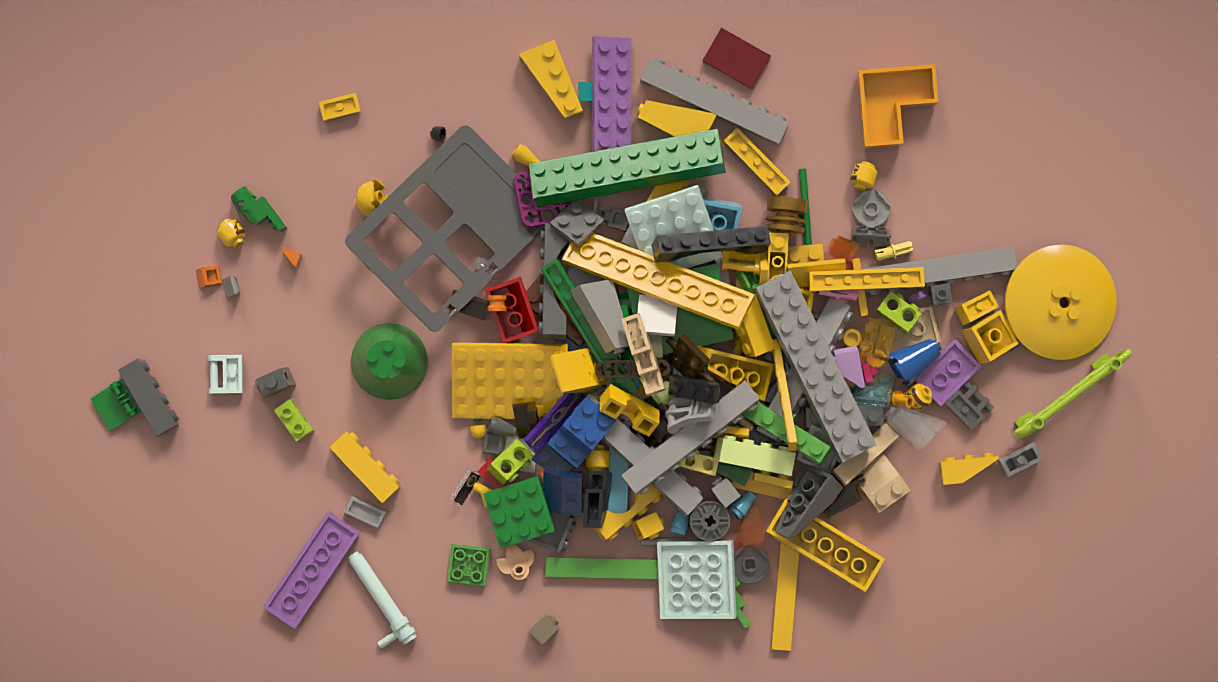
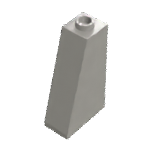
[571,280,629,355]

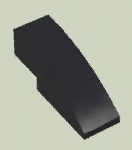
[583,471,612,528]

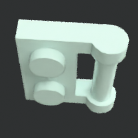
[208,354,243,394]

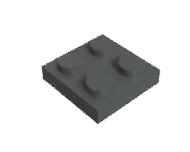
[550,200,605,248]

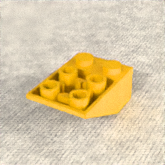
[550,348,607,393]

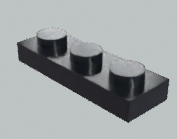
[669,374,719,404]

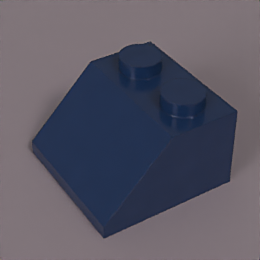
[543,471,582,515]

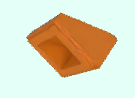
[282,247,302,268]
[196,265,222,288]

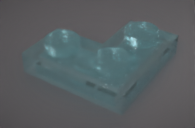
[852,373,896,407]

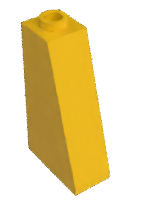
[636,100,717,137]

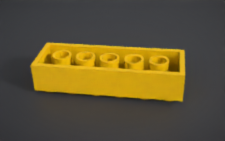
[764,499,885,593]

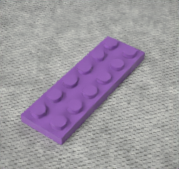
[592,36,631,152]
[263,511,360,629]

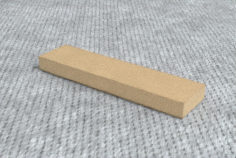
[832,422,899,486]

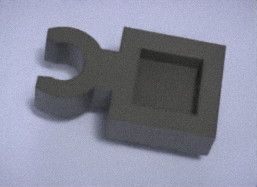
[599,207,629,232]

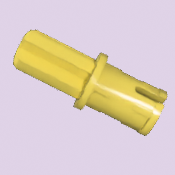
[874,241,913,262]

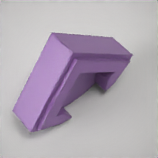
[904,289,929,305]

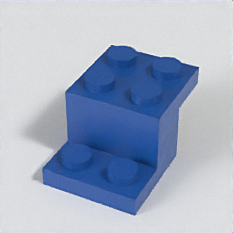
[546,396,616,469]

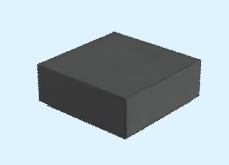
[482,434,504,455]

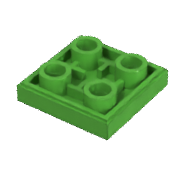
[447,544,490,587]

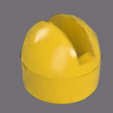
[470,424,486,438]

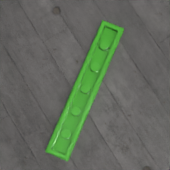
[545,557,658,579]

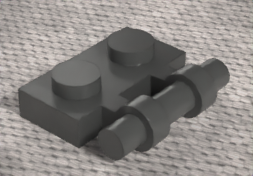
[945,380,994,430]

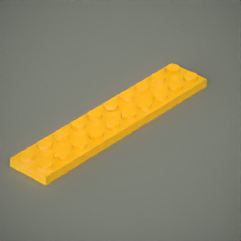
[562,234,755,330]

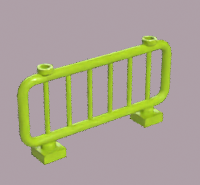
[1012,349,1133,439]

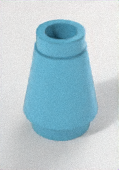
[729,491,757,520]
[670,510,690,536]

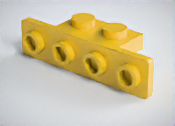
[732,470,795,499]

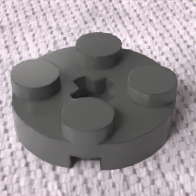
[734,545,769,584]

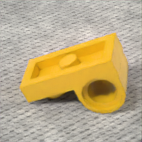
[954,290,999,325]

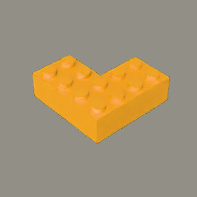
[857,64,939,149]

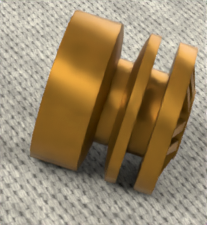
[765,196,808,235]

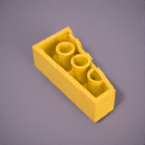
[519,40,583,120]
[698,346,774,402]

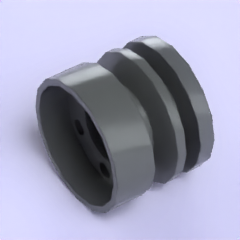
[689,501,730,541]

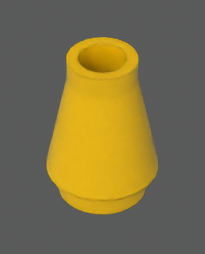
[511,144,540,167]

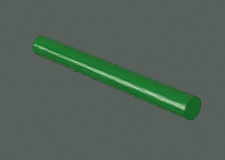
[799,169,812,245]

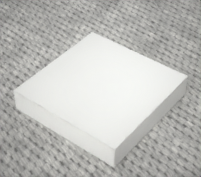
[638,295,677,337]

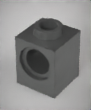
[928,283,953,306]

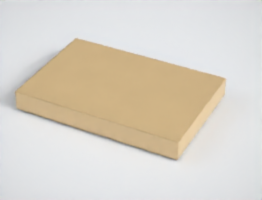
[875,305,941,356]

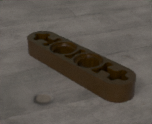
[595,359,671,378]

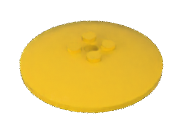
[1005,245,1117,360]

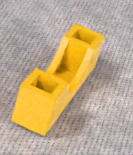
[593,485,662,541]

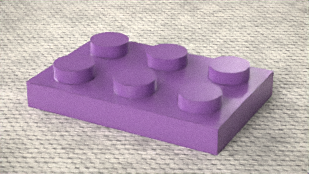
[915,339,981,407]

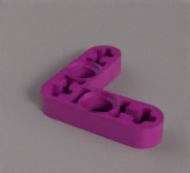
[513,172,571,228]

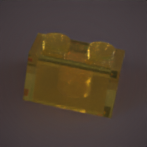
[859,318,897,362]

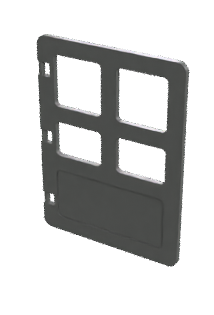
[345,125,553,332]

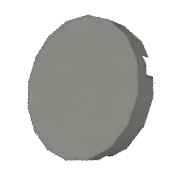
[852,190,890,228]

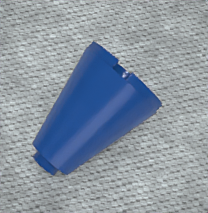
[886,339,942,387]

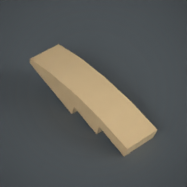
[621,313,666,396]

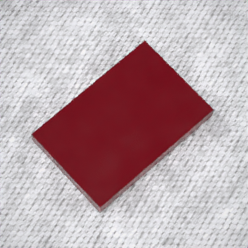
[702,27,771,89]

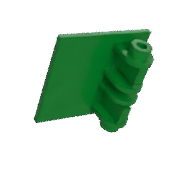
[90,378,141,431]

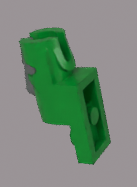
[231,186,287,232]

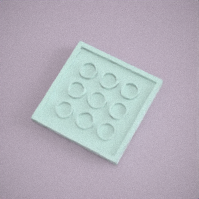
[625,185,723,269]
[657,540,736,619]

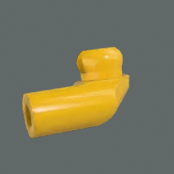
[730,329,743,356]
[472,482,492,508]

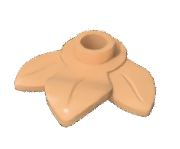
[496,545,535,581]

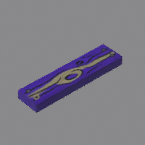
[524,393,585,454]

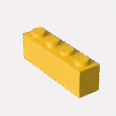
[329,431,400,503]

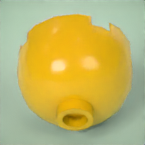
[354,179,388,217]

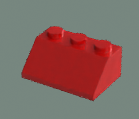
[485,277,539,343]

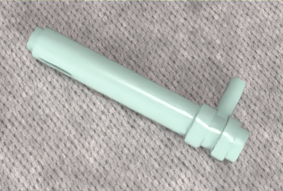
[348,551,417,648]

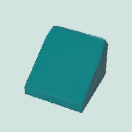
[578,82,592,103]

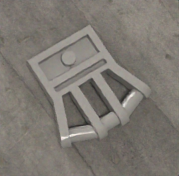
[665,388,720,434]

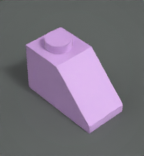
[833,346,865,388]

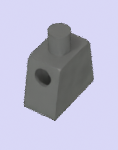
[255,367,296,399]

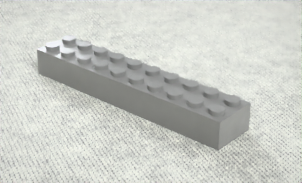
[752,271,877,463]

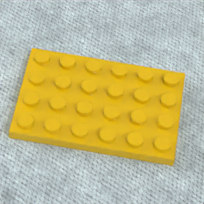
[452,343,568,419]

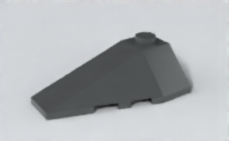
[775,464,843,540]

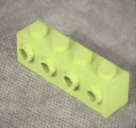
[713,435,796,476]

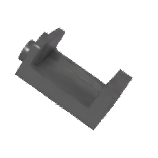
[528,511,576,553]

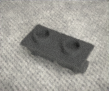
[851,226,891,248]

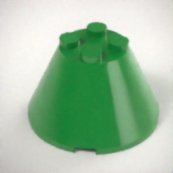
[351,323,428,400]

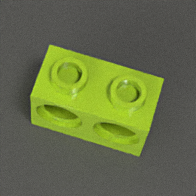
[876,291,922,335]
[274,399,314,442]
[487,439,533,485]

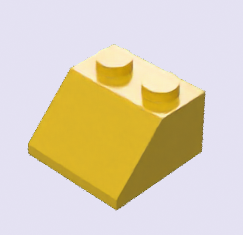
[961,310,1019,365]

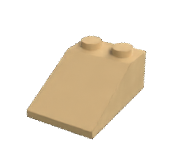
[856,453,911,513]

